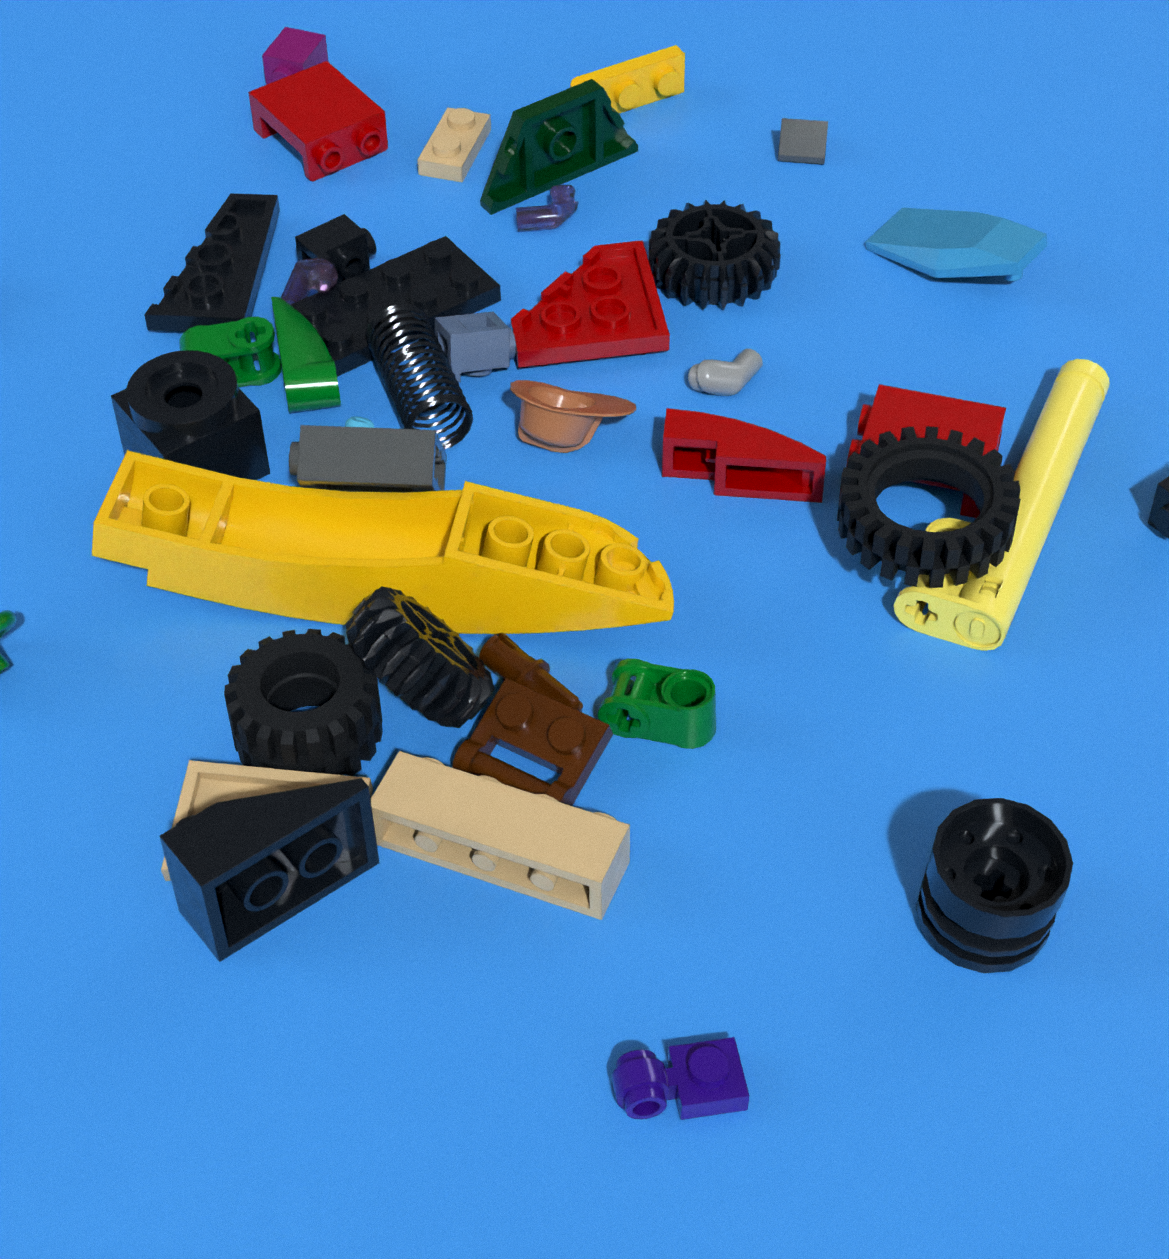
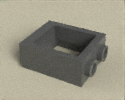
[289,425,447,493]

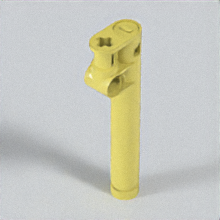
[894,359,1110,651]

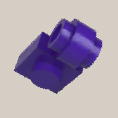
[612,1037,750,1120]

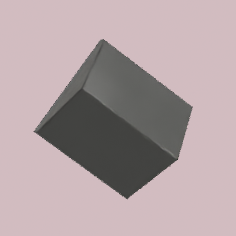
[778,118,828,164]

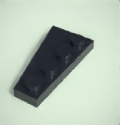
[144,193,280,331]

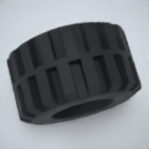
[224,629,383,776]

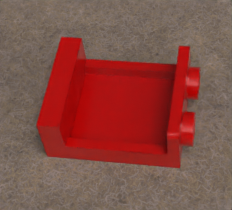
[248,61,388,182]
[846,384,1006,518]

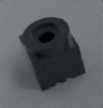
[111,350,270,480]

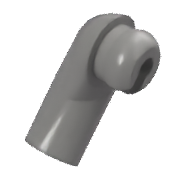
[688,349,763,396]

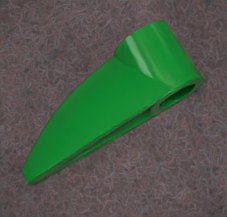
[271,297,341,413]

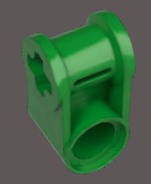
[179,317,282,387]
[597,658,716,749]

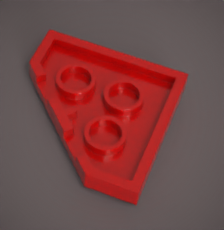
[511,240,670,368]

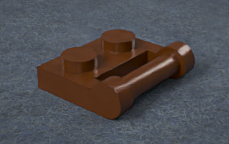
[452,678,613,806]

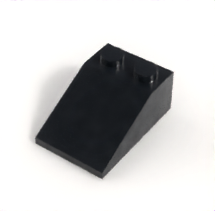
[159,778,379,962]

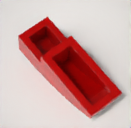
[662,408,826,503]

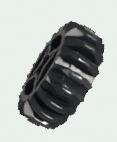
[648,200,781,310]
[345,586,495,728]

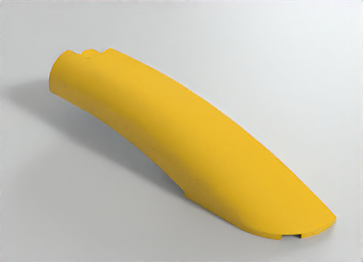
[92,450,674,634]

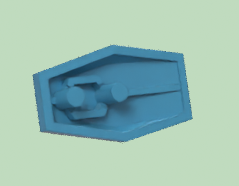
[865,208,1047,281]

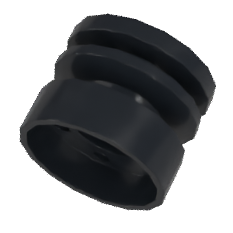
[916,798,1073,973]

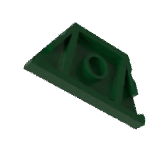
[480,79,638,215]

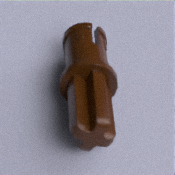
[479,632,583,712]

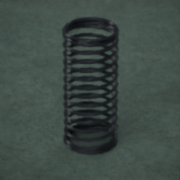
[365,304,473,449]

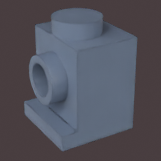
[435,312,516,383]

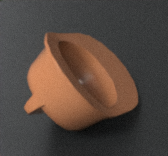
[510,380,636,453]

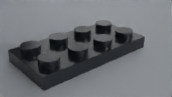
[291,236,501,377]

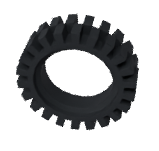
[837,426,1021,588]

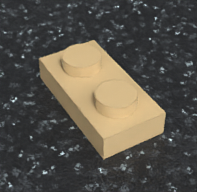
[417,107,491,182]

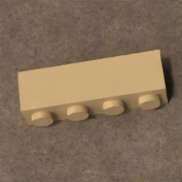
[371,751,630,920]

